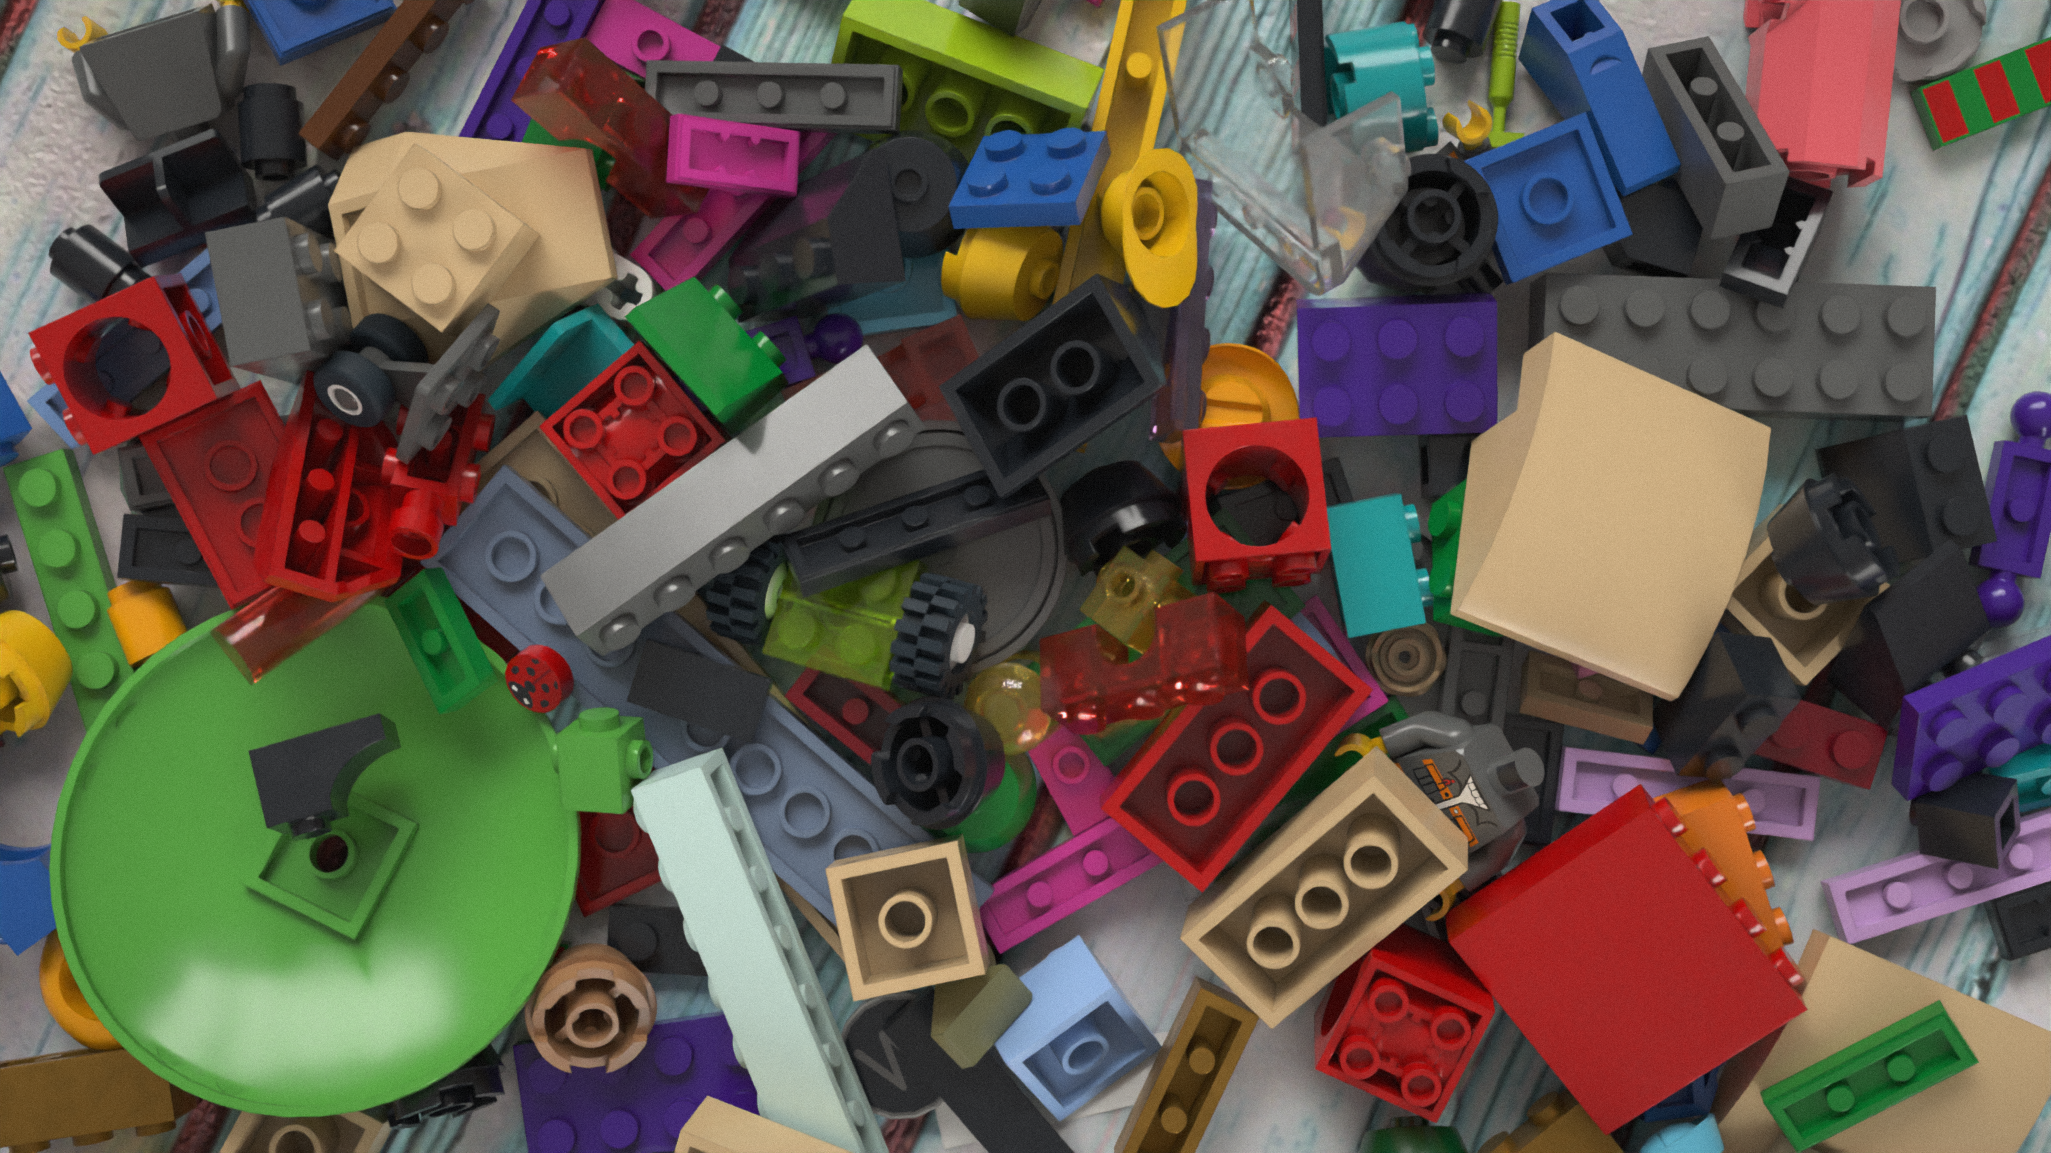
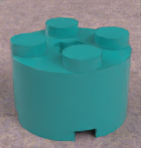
[1324,21,1439,164]

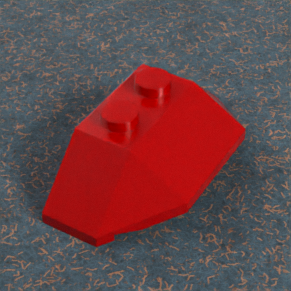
[252,370,403,603]

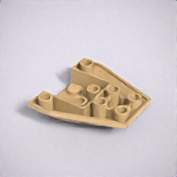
[328,132,618,371]

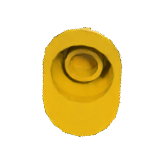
[1100,148,1198,308]

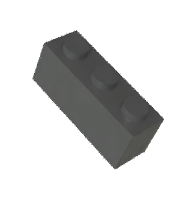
[1642,36,1790,240]

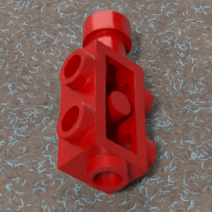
[380,393,495,560]

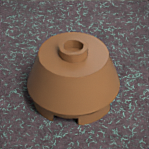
[525,943,657,1073]

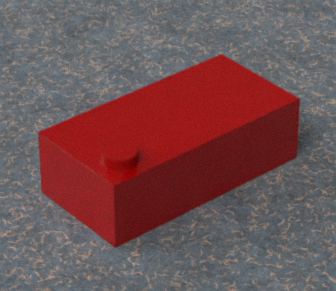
[1099,600,1373,893]

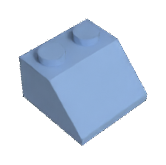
[994,935,1162,1122]

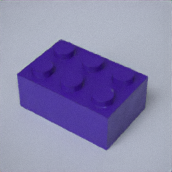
[1296,292,1498,438]

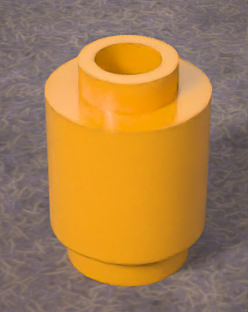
[107,581,188,668]

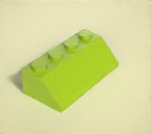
[831,0,1105,164]

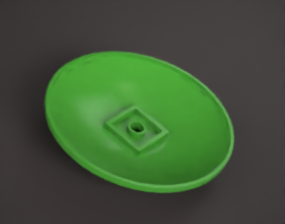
[49,593,581,1117]

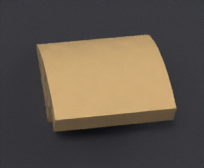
[1450,332,1771,701]
[1709,929,2051,1153]

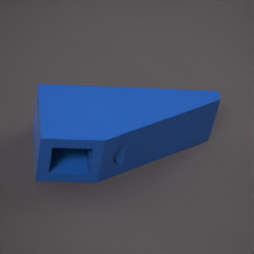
[1518,0,1681,196]

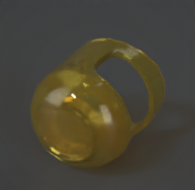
[964,650,1072,756]

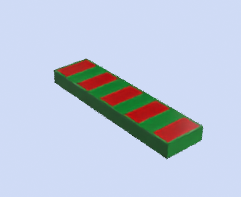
[1910,37,2051,151]

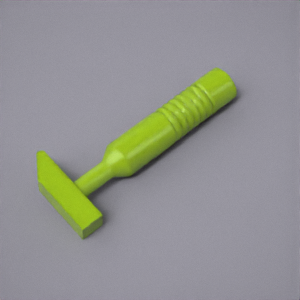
[1488,1,1524,149]

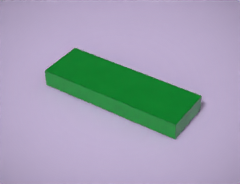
[1760,1000,1979,1153]

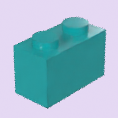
[1327,493,1433,638]

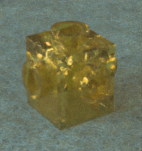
[1079,545,1197,660]

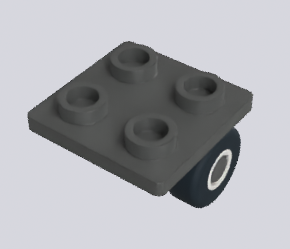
[313,303,500,464]

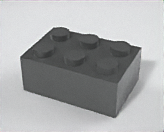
[205,217,353,384]

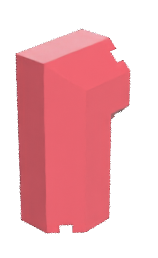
[1743,0,1901,189]

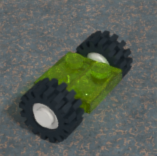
[706,533,988,700]

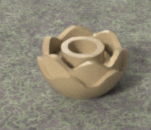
[1365,622,1447,697]

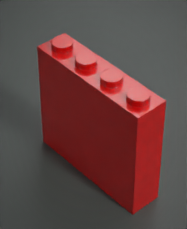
[1445,784,1808,1136]

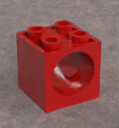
[28,273,241,455]
[539,340,732,520]
[1179,417,1331,594]
[1314,923,1495,1123]

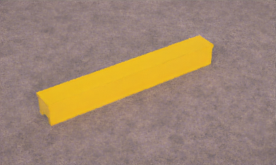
[1052,0,1187,453]

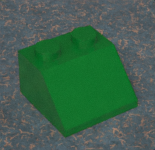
[625,277,789,436]

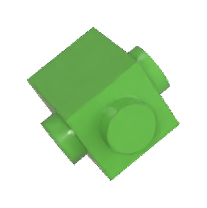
[552,707,653,814]

